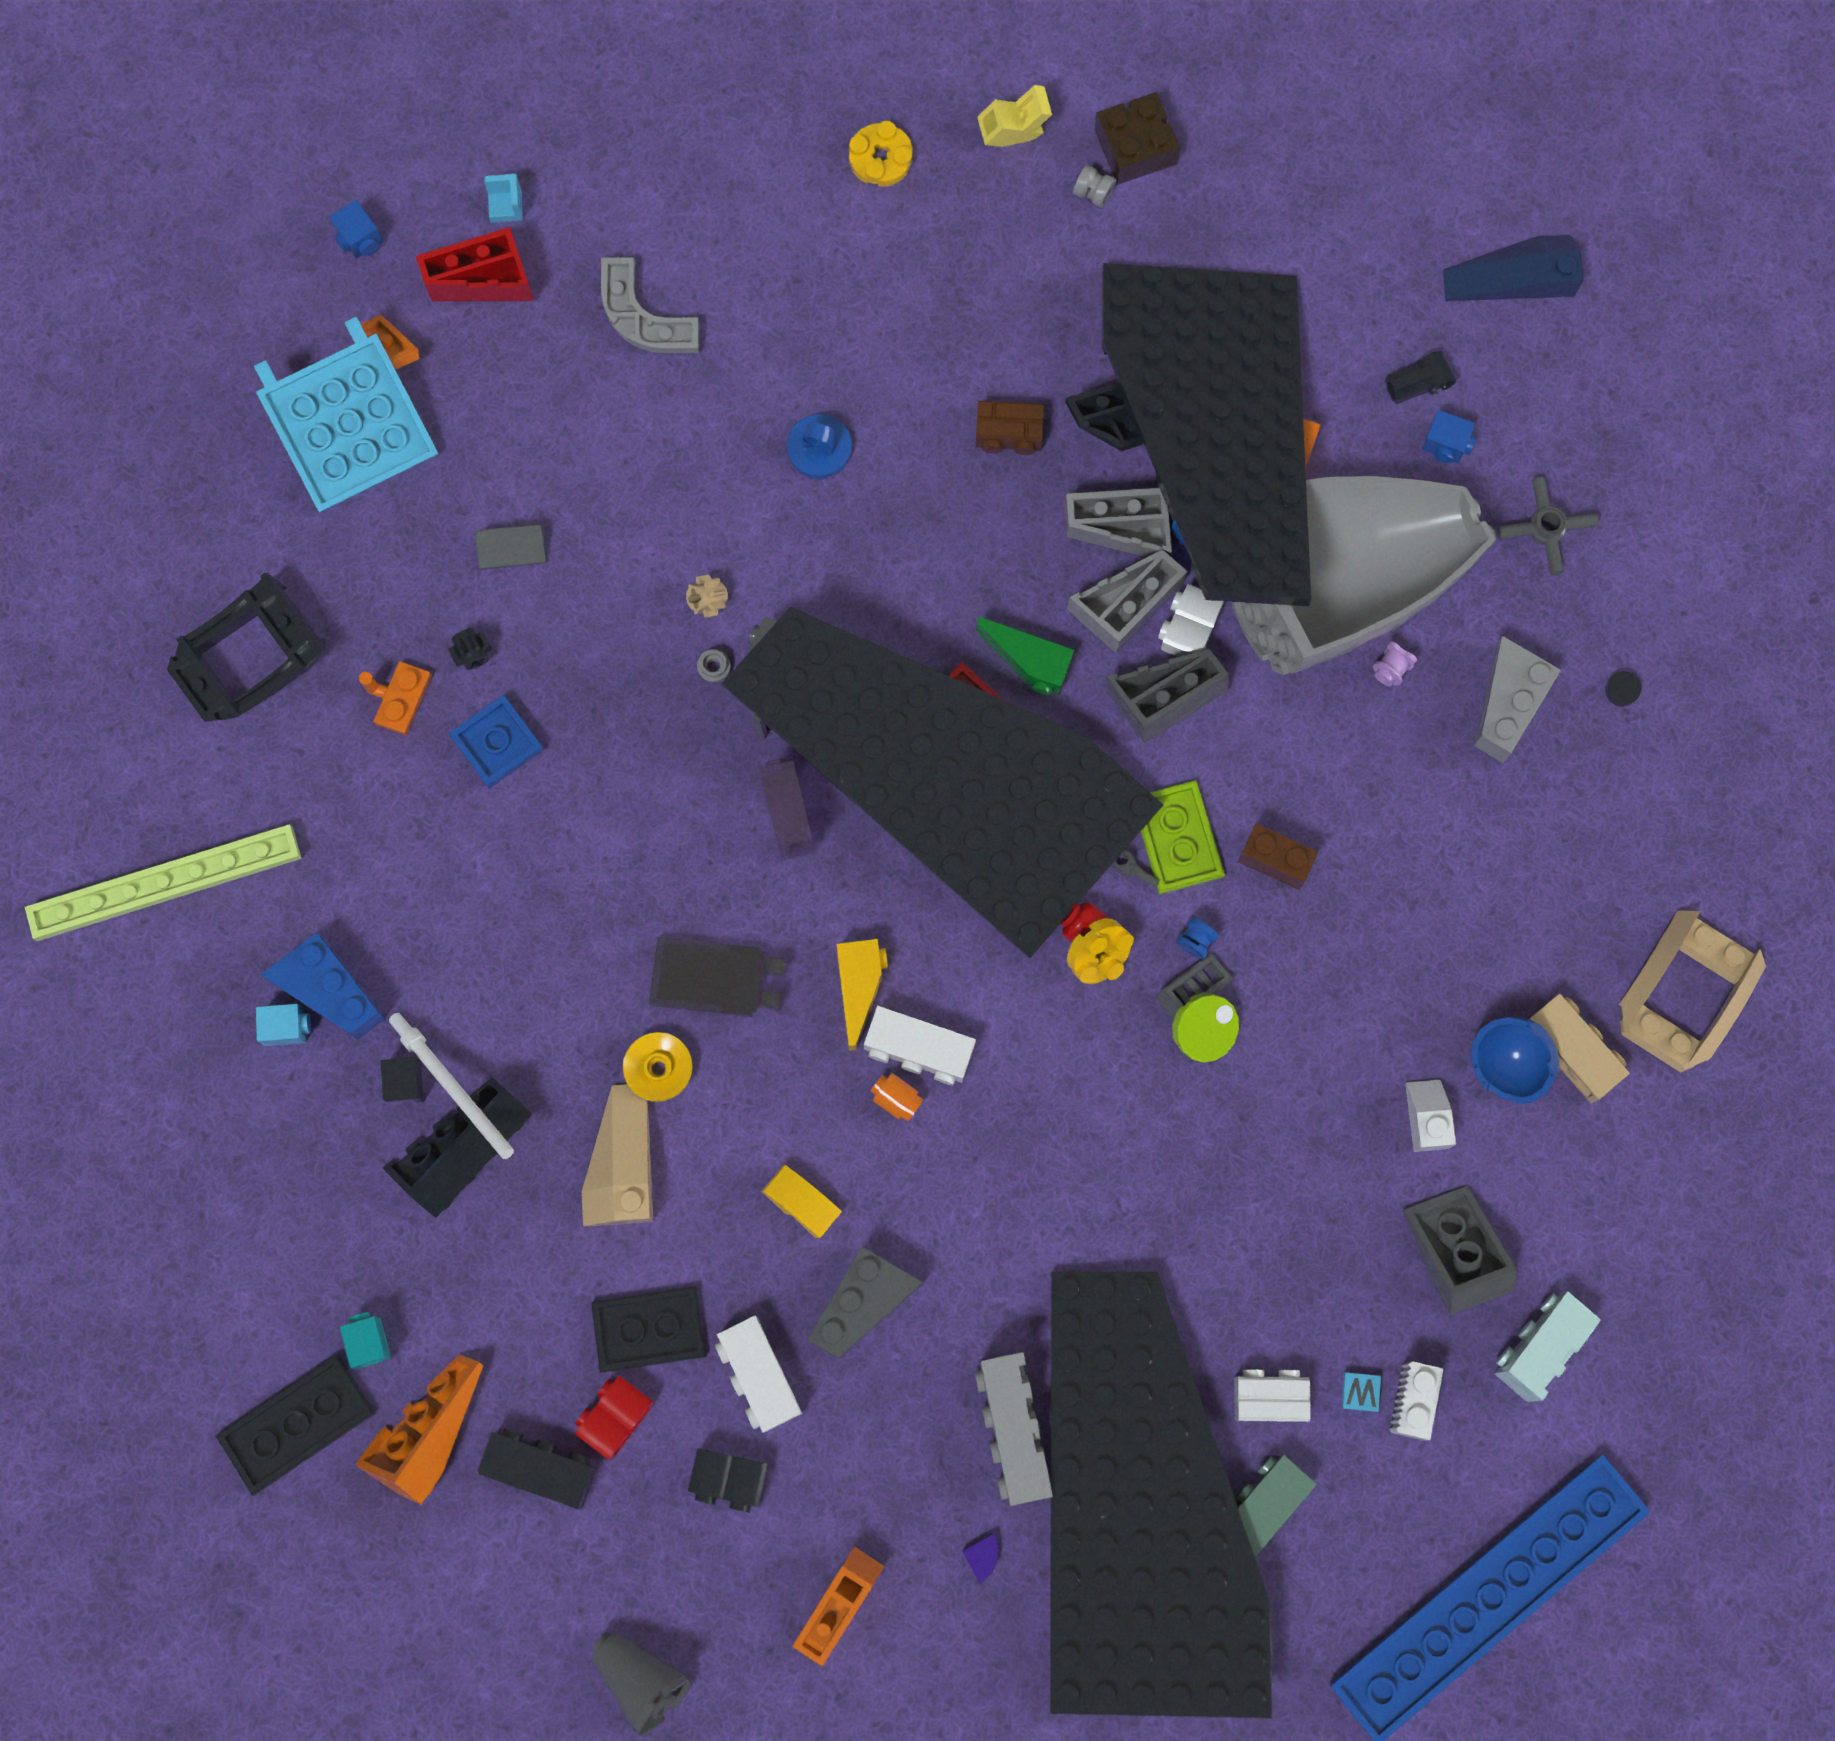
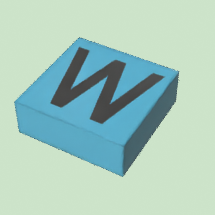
[1341,1372,1381,1412]

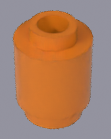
[871,1073,924,1122]

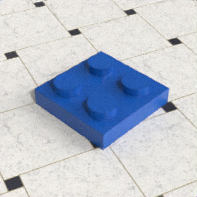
[448,694,544,789]

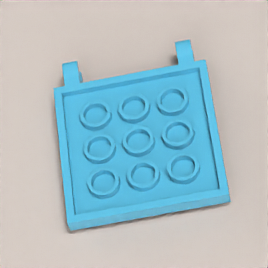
[254,317,439,513]

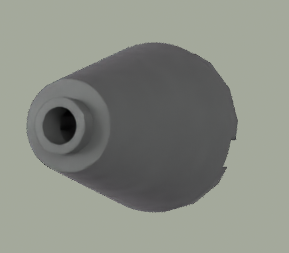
[592,1633,691,1736]

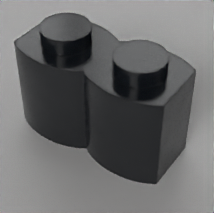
[688,1448,769,1513]

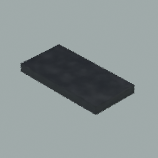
[215,1354,376,1496]

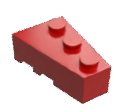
[416,227,534,301]

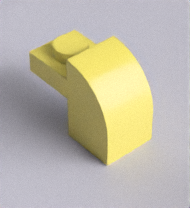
[977,85,1052,147]

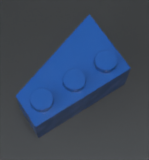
[261,932,386,1040]

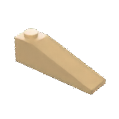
[582,1084,653,1227]

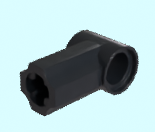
[1385,351,1456,405]

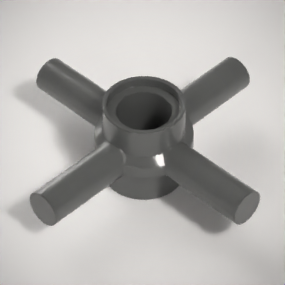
[1497,477,1599,576]

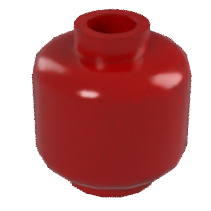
[1060,902,1110,943]

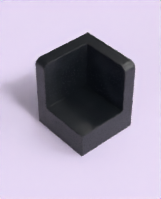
[380,1057,424,1103]

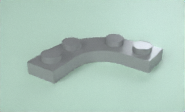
[601,257,699,353]

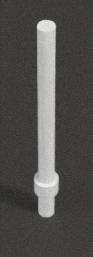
[389,1013,514,1159]

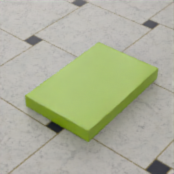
[1140,780,1225,895]

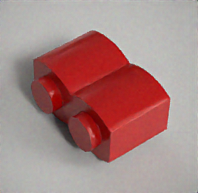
[575,1376,655,1461]

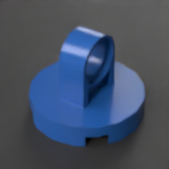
[786,414,852,480]

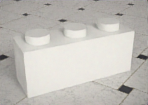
[864,1006,976,1085]
[715,1315,803,1433]

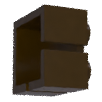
[1094,92,1180,185]

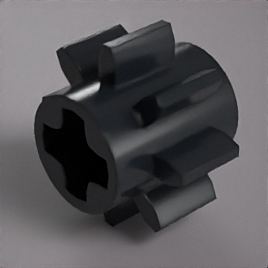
[448,628,492,670]

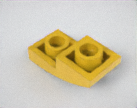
[761,1165,842,1238]

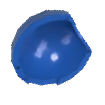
[1471,1016,1559,1105]

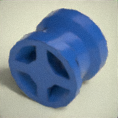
[1175,918,1219,960]

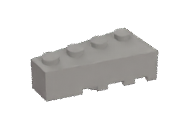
[974,1352,1053,1506]

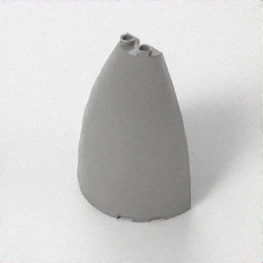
[1231,476,1496,675]

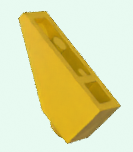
[836,939,888,1051]

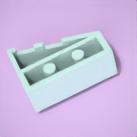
[1494,1291,1601,1402]

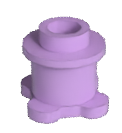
[1373,641,1417,686]

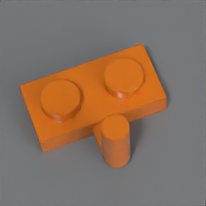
[361,315,419,370]
[359,661,432,736]

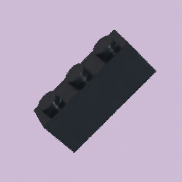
[477,1428,597,1509]

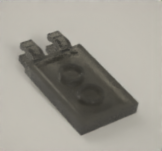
[649,937,787,1017]

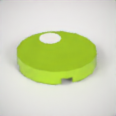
[1172,992,1239,1063]

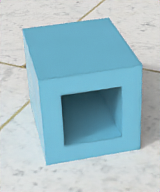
[256,1004,311,1046]

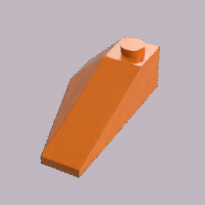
[355,1354,483,1505]

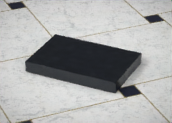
[591,1286,706,1373]

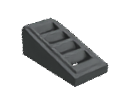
[1156,953,1234,1020]

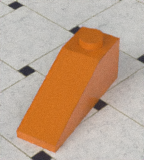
[792,1546,885,1667]

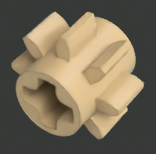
[686,575,728,618]

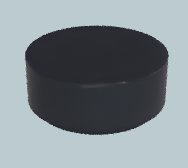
[1605,671,1642,707]

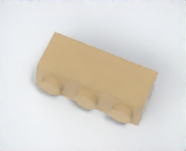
[1529,994,1630,1104]

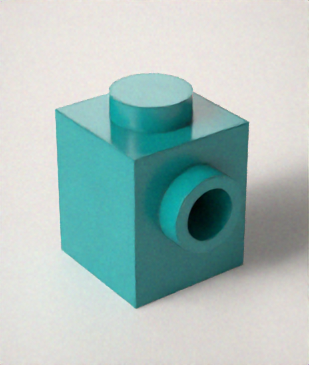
[340,1312,392,1370]

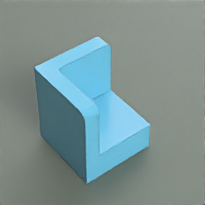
[484,174,523,223]

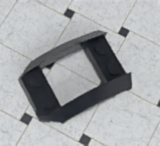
[167,572,325,722]

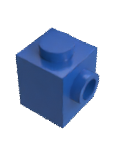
[329,200,383,259]
[1421,410,1477,463]

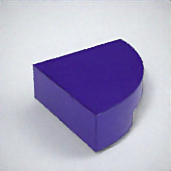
[962,1533,998,1583]

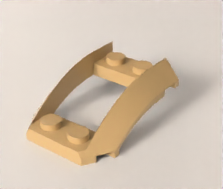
[1619,910,1766,1073]

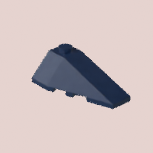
[1443,235,1583,301]

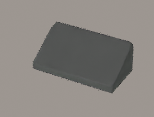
[475,524,547,570]

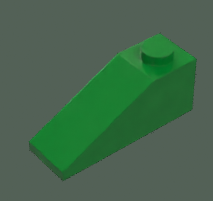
[976,617,1074,696]

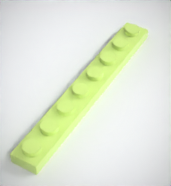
[25,824,302,941]

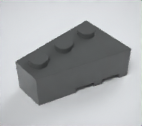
[808,1247,923,1359]

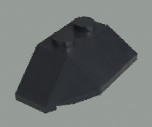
[1065,382,1144,451]

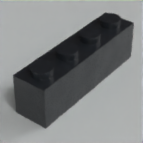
[383,1077,532,1218]

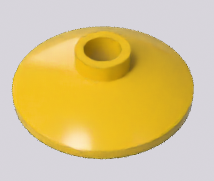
[623,1032,693,1102]

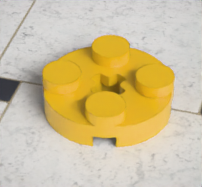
[849,121,913,187]
[1067,919,1134,984]

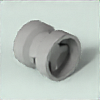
[1073,164,1116,208]

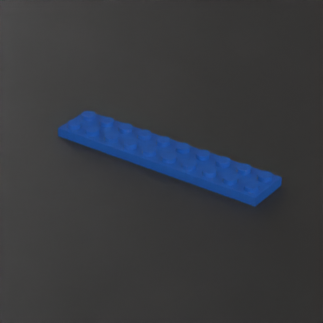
[1329,1454,1650,1741]

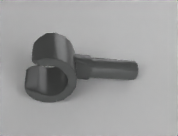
[1113,850,1159,888]

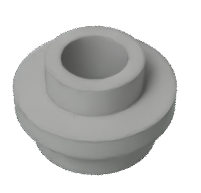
[697,649,731,683]

